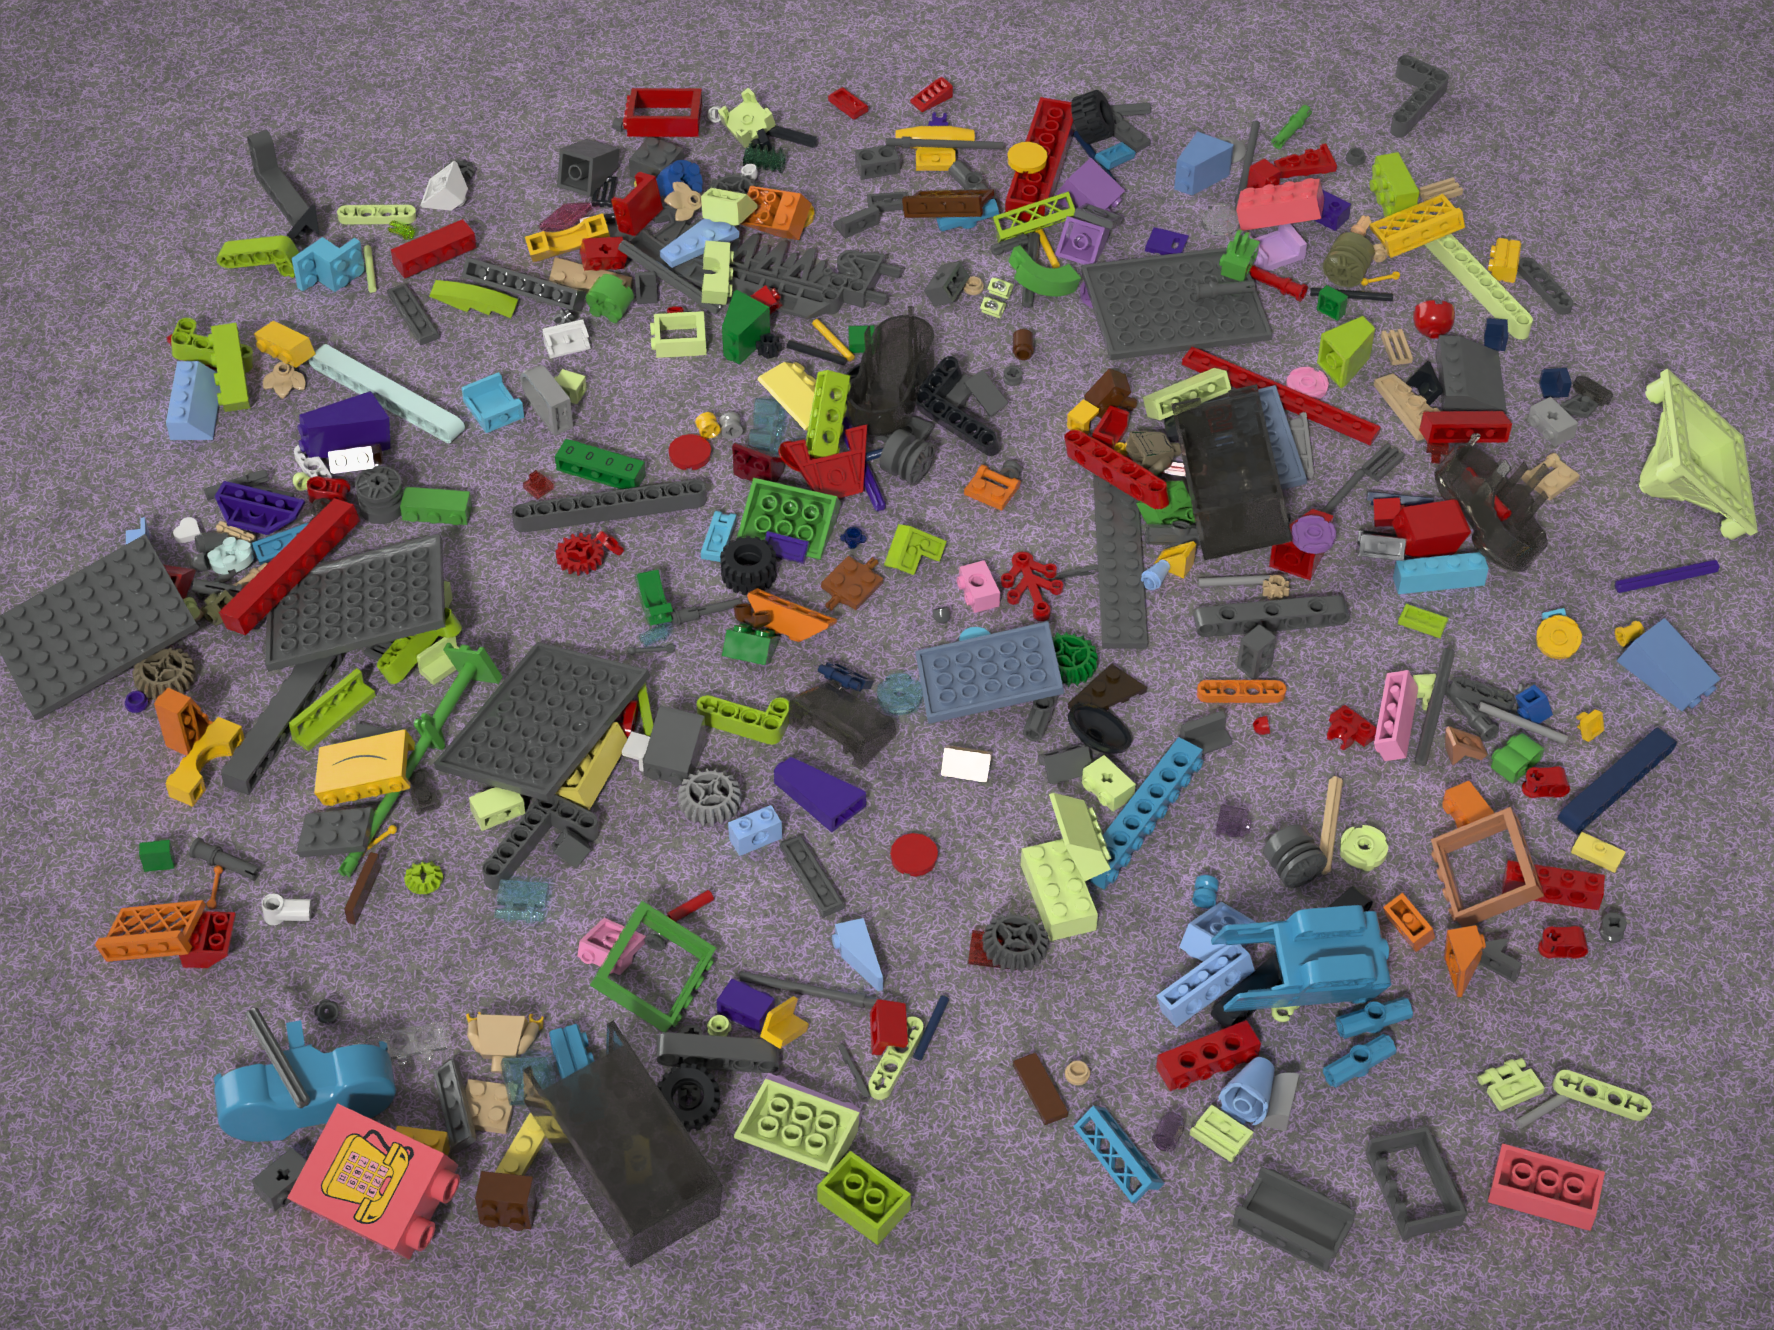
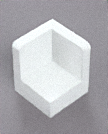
[622,732,650,772]

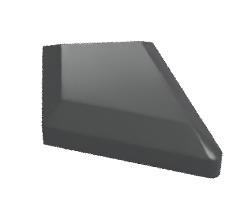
[1560,394,1599,419]

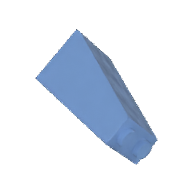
[1617,618,1721,711]

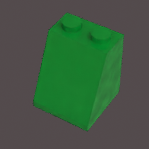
[722,290,770,365]

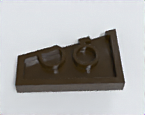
[1068,664,1147,710]

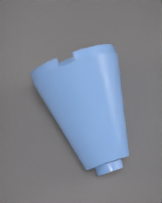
[1218,1057,1275,1125]

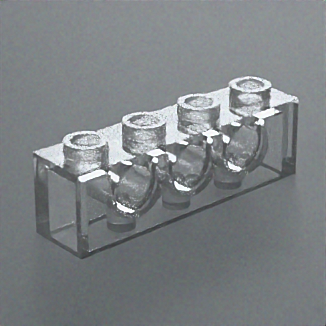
[348,1021,454,1070]

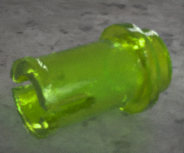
[388,220,415,240]

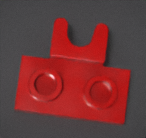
[1327,705,1377,750]

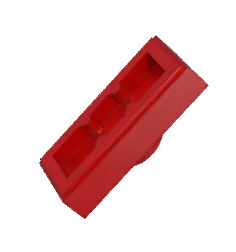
[828,87,868,120]

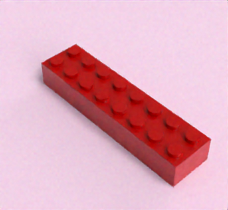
[1005,97,1075,222]

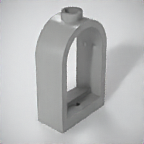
[520,365,573,436]

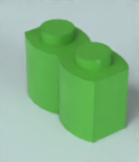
[1491,733,1545,784]

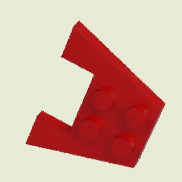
[783,425,867,499]

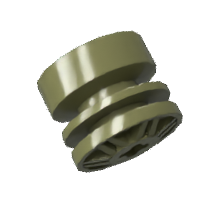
[1323,232,1375,287]

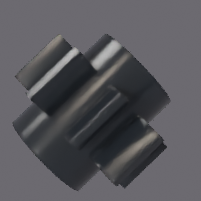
[756,333,782,359]

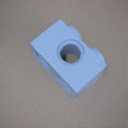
[728,805,782,856]

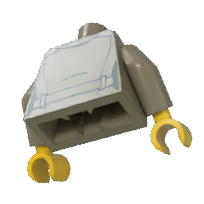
[1114,431,1181,476]

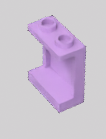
[1244,224,1307,271]

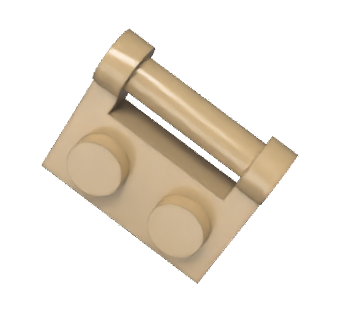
[1521,453,1580,501]

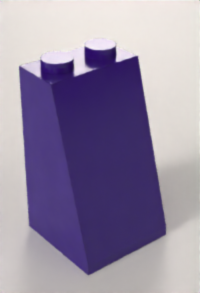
[297,391,391,458]

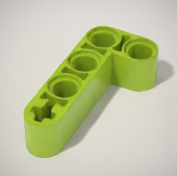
[216,235,299,278]
[171,318,253,373]
[377,607,462,684]
[696,695,791,745]

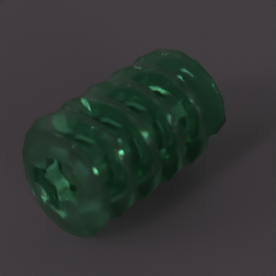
[743,142,787,174]

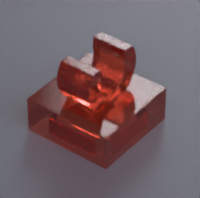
[1425,441,1449,464]
[523,470,554,500]

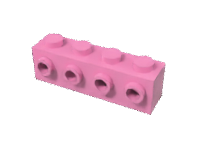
[1374,670,1418,761]

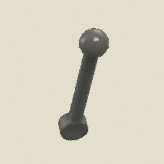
[627,644,675,655]

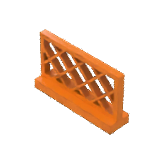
[95,900,206,962]

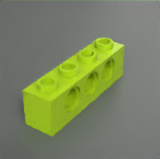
[806,370,851,459]

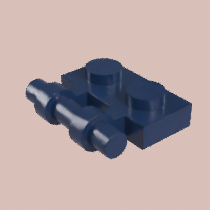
[818,662,874,692]

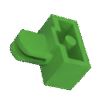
[1219,229,1260,281]

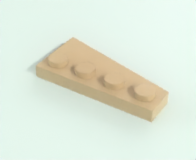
[549,257,633,294]
[1374,374,1440,441]

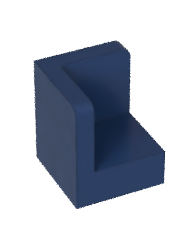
[1484,318,1508,351]
[1539,368,1572,398]

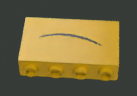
[314,729,415,806]

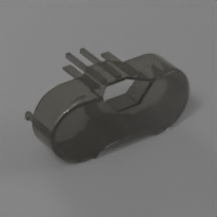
[847,306,936,436]

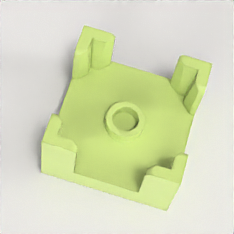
[718,88,776,148]

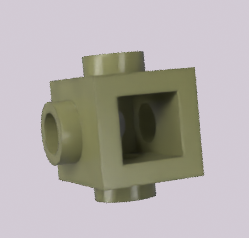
[200,590,233,626]

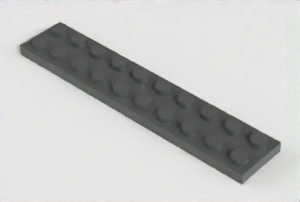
[1093,476,1148,649]

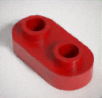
[619,700,639,739]

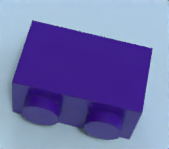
[716,978,775,1033]

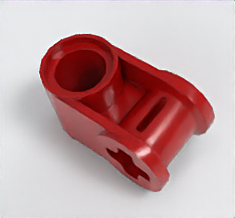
[307,476,351,506]
[1522,766,1570,798]
[1538,926,1588,959]

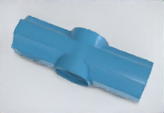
[936,199,999,231]
[1335,997,1413,1039]
[1323,1034,1397,1088]

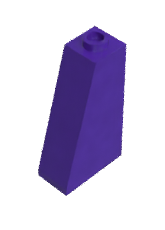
[774,757,866,832]

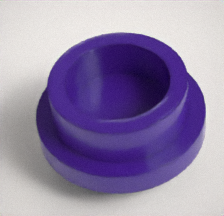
[125,691,148,713]

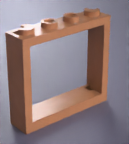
[1431,807,1544,927]

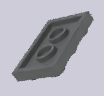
[296,807,375,857]

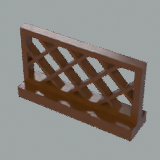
[902,189,994,218]

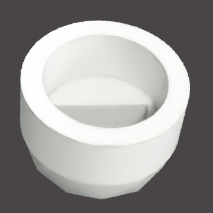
[708,106,721,122]
[741,164,758,179]

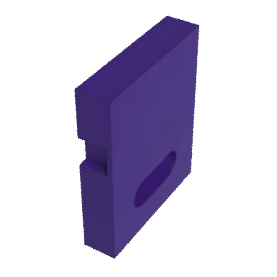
[1145,227,1189,255]

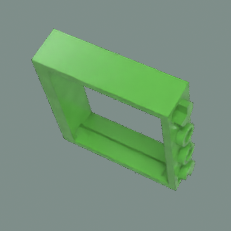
[590,901,716,1033]

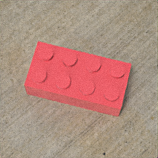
[1236,178,1324,231]
[1488,1143,1605,1231]

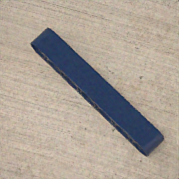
[1557,727,1677,835]

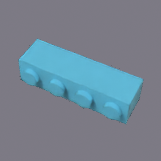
[1393,552,1489,594]

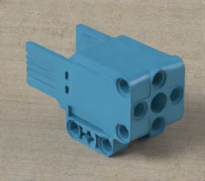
[1211,905,1392,1012]

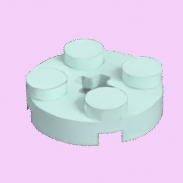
[207,537,254,575]

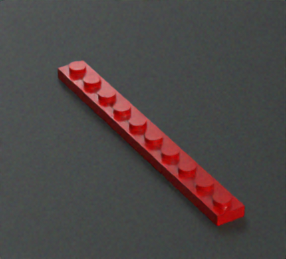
[1182,347,1381,446]

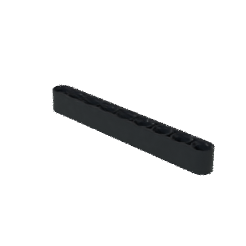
[1211,886,1373,1028]

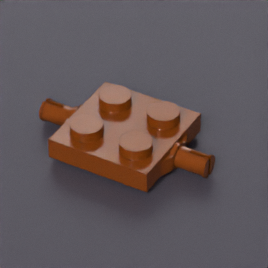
[821,556,884,611]

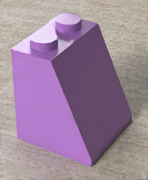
[1055,158,1125,212]

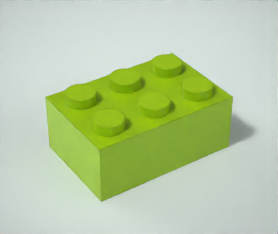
[1369,152,1419,222]
[817,1151,911,1245]

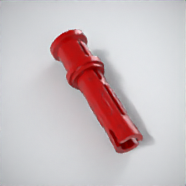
[1249,265,1308,302]

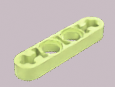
[337,205,417,224]
[868,1017,924,1100]
[1553,1070,1652,1121]

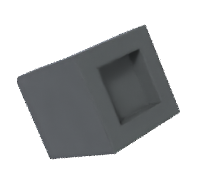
[635,272,658,304]
[551,827,591,868]

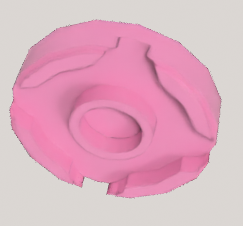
[1286,367,1329,400]

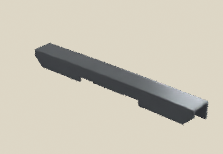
[1041,565,1098,581]
[837,1043,870,1099]

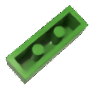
[400,487,472,525]

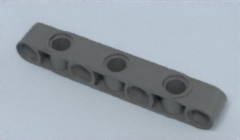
[1193,596,1350,637]

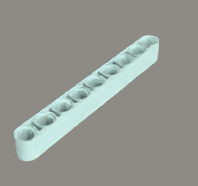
[308,344,465,443]

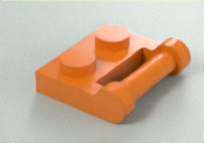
[964,464,1021,511]

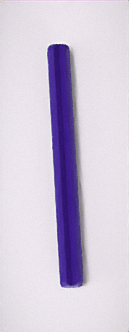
[841,416,886,511]

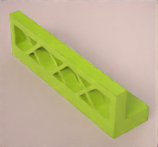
[992,191,1075,243]
[289,668,376,751]

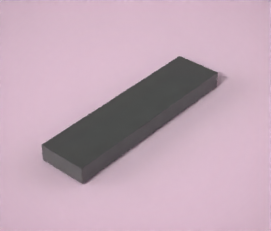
[387,283,440,346]
[779,835,844,918]
[433,1059,477,1153]

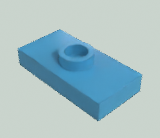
[1094,142,1136,170]

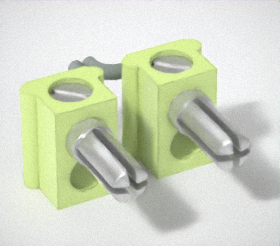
[980,278,1014,319]

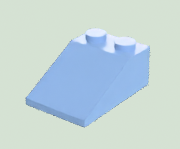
[1179,901,1257,962]

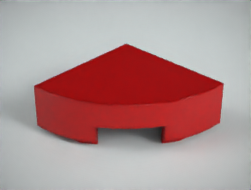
[596,531,624,556]

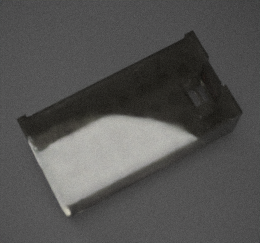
[1171,384,1293,561]

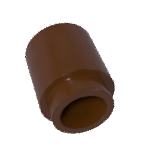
[1013,329,1034,360]

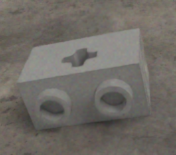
[1527,397,1578,447]

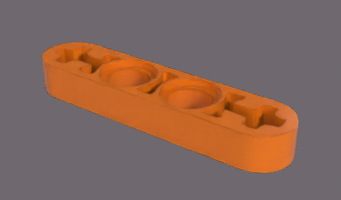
[1196,680,1287,703]

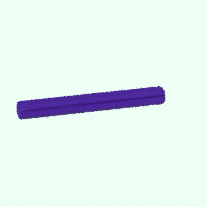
[1614,559,1720,593]

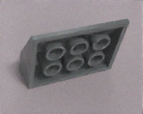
[1435,335,1507,414]

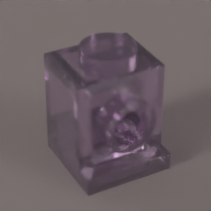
[1215,804,1252,838]

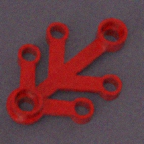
[1001,551,1063,621]

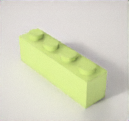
[1143,368,1232,420]

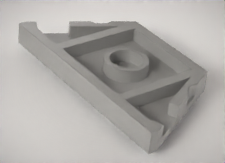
[1287,412,1314,478]

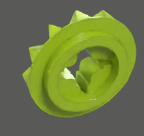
[404,860,443,894]

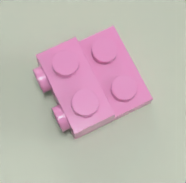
[577,918,646,975]

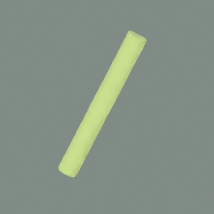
[363,245,377,293]

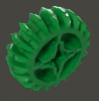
[1052,632,1098,688]

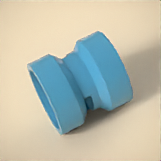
[1192,875,1219,909]

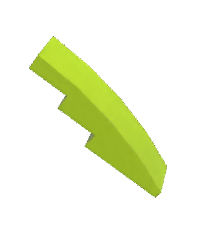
[429,280,518,318]

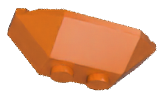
[747,588,837,642]

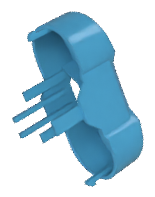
[214,1020,396,1142]

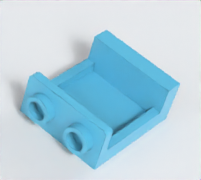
[462,372,524,433]

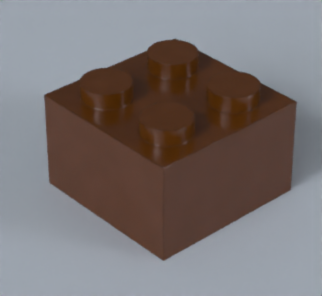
[475,1171,537,1231]

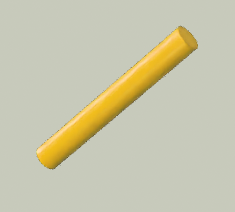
[1035,229,1060,269]
[812,319,855,362]

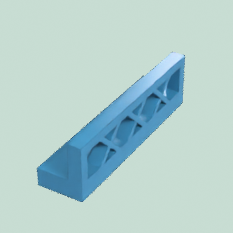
[1073,1106,1165,1203]

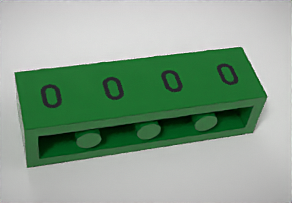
[555,439,646,490]

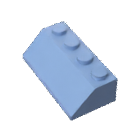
[166,361,221,440]

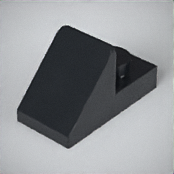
[286,204,319,241]
[1406,361,1443,405]

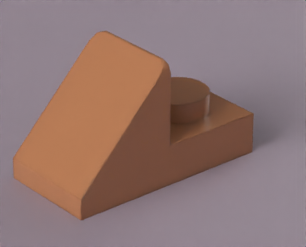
[1445,726,1488,765]

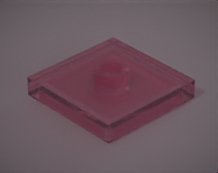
[538,202,593,231]

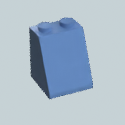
[1174,131,1234,195]

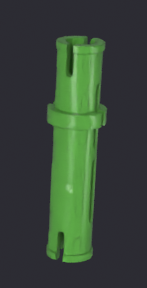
[1271,105,1312,149]

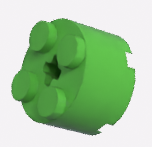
[586,274,634,323]

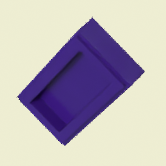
[765,531,810,564]

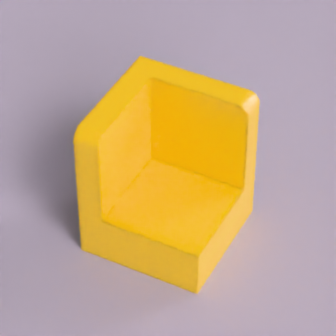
[1067,399,1099,435]

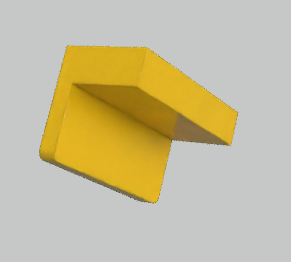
[760,996,809,1049]

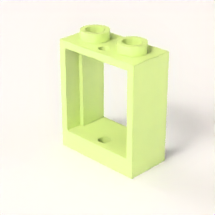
[650,311,707,358]

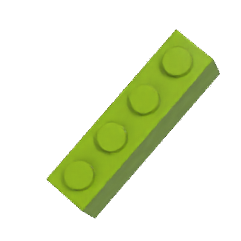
[208,322,251,412]

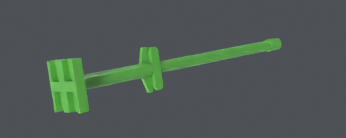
[338,643,503,878]

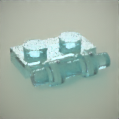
[494,880,549,923]

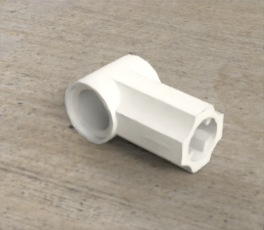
[262,894,312,925]

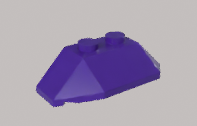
[215,481,305,535]

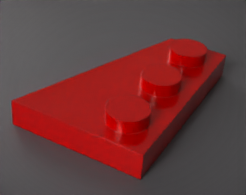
[1274,143,1337,178]

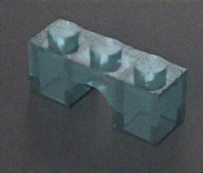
[748,398,785,454]

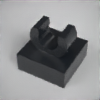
[750,128,775,156]

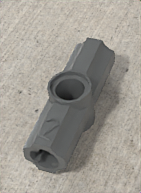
[948,160,998,203]
[1145,521,1215,547]
[1023,695,1059,742]

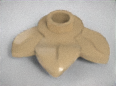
[664,182,702,221]
[263,362,306,399]

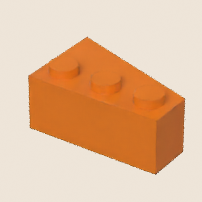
[154,688,213,756]

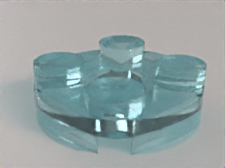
[877,673,923,715]

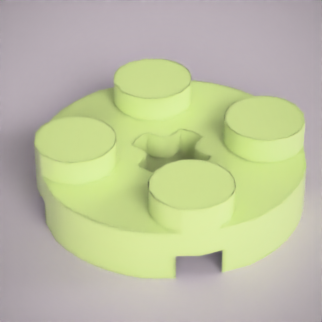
[1340,825,1388,871]

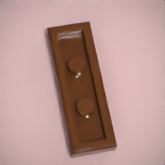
[344,852,381,925]
[1013,1052,1068,1125]

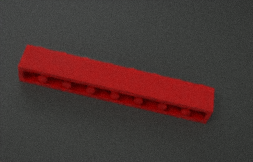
[219,498,361,635]

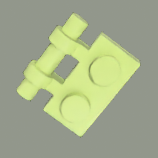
[1477,1058,1545,1111]

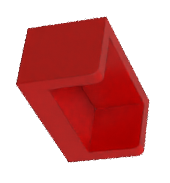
[1092,405,1129,450]

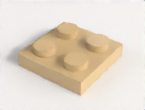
[465,1079,518,1134]

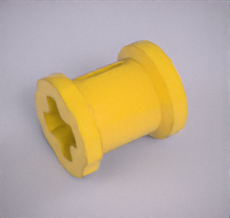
[1614,621,1645,647]

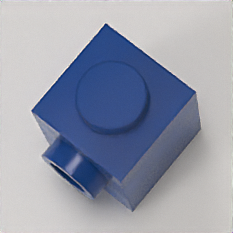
[1515,684,1553,724]

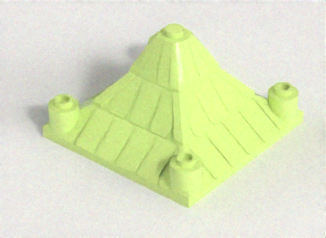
[1639,368,1758,540]

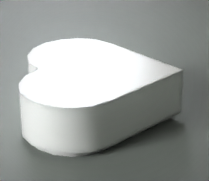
[173,517,200,543]

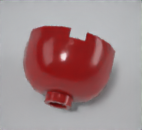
[1413,300,1455,339]

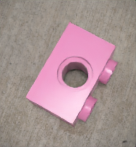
[957,560,1000,613]

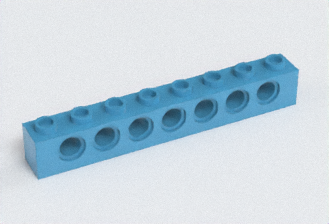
[1087,737,1204,890]

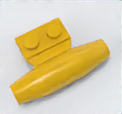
[895,126,975,171]

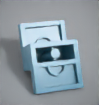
[292,237,365,292]

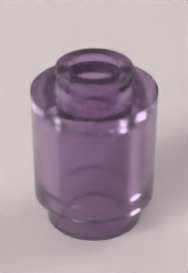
[1152,1112,1185,1152]

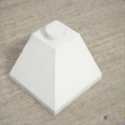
[420,161,468,211]

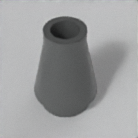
[195,532,228,553]

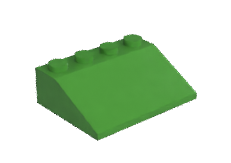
[736,478,841,560]

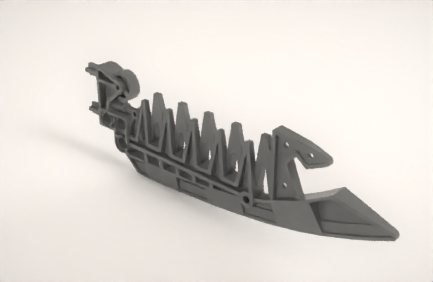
[574,205,903,320]

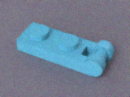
[701,511,737,562]

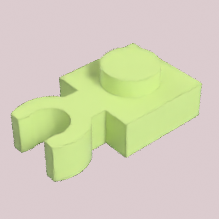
[1413,674,1436,710]

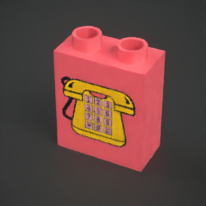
[287,1103,460,1259]

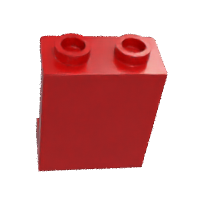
[611,172,663,236]

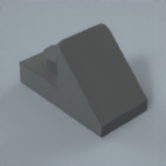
[1479,938,1523,983]

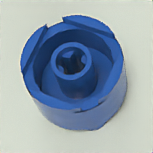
[656,160,703,199]

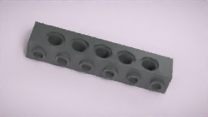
[461,257,587,311]

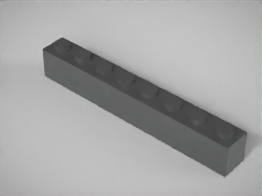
[221,653,342,795]

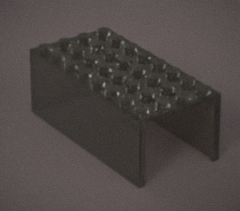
[523,1020,723,1268]

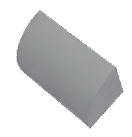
[1261,1073,1299,1131]

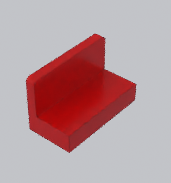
[870,999,908,1055]

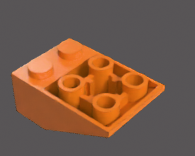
[740,186,812,240]

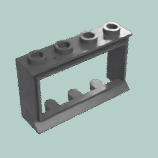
[1365,1126,1467,1241]

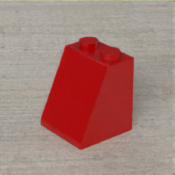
[1392,499,1471,558]
[1269,509,1334,581]

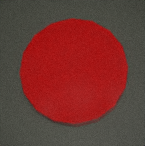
[668,434,711,470]
[890,833,938,877]

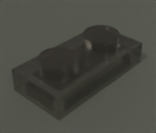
[408,768,440,815]

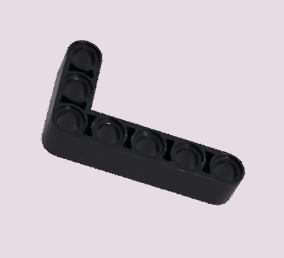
[913,356,1001,456]

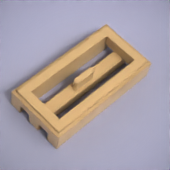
[1418,177,1463,201]
[1381,329,1413,365]

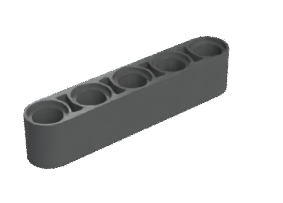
[657,1032,779,1073]

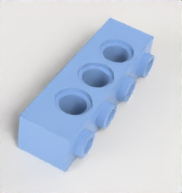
[1156,945,1255,1028]

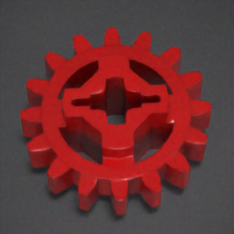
[555,533,604,576]

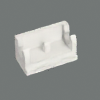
[542,319,590,359]

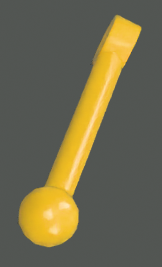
[1361,271,1400,286]
[362,825,397,857]

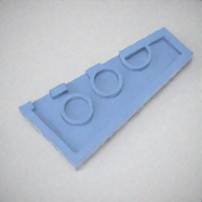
[660,218,739,268]

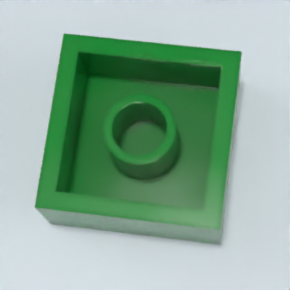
[1317,285,1348,321]
[848,325,875,353]
[139,840,175,872]

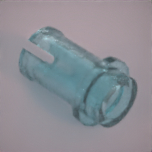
[639,624,669,648]

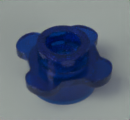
[840,527,867,549]

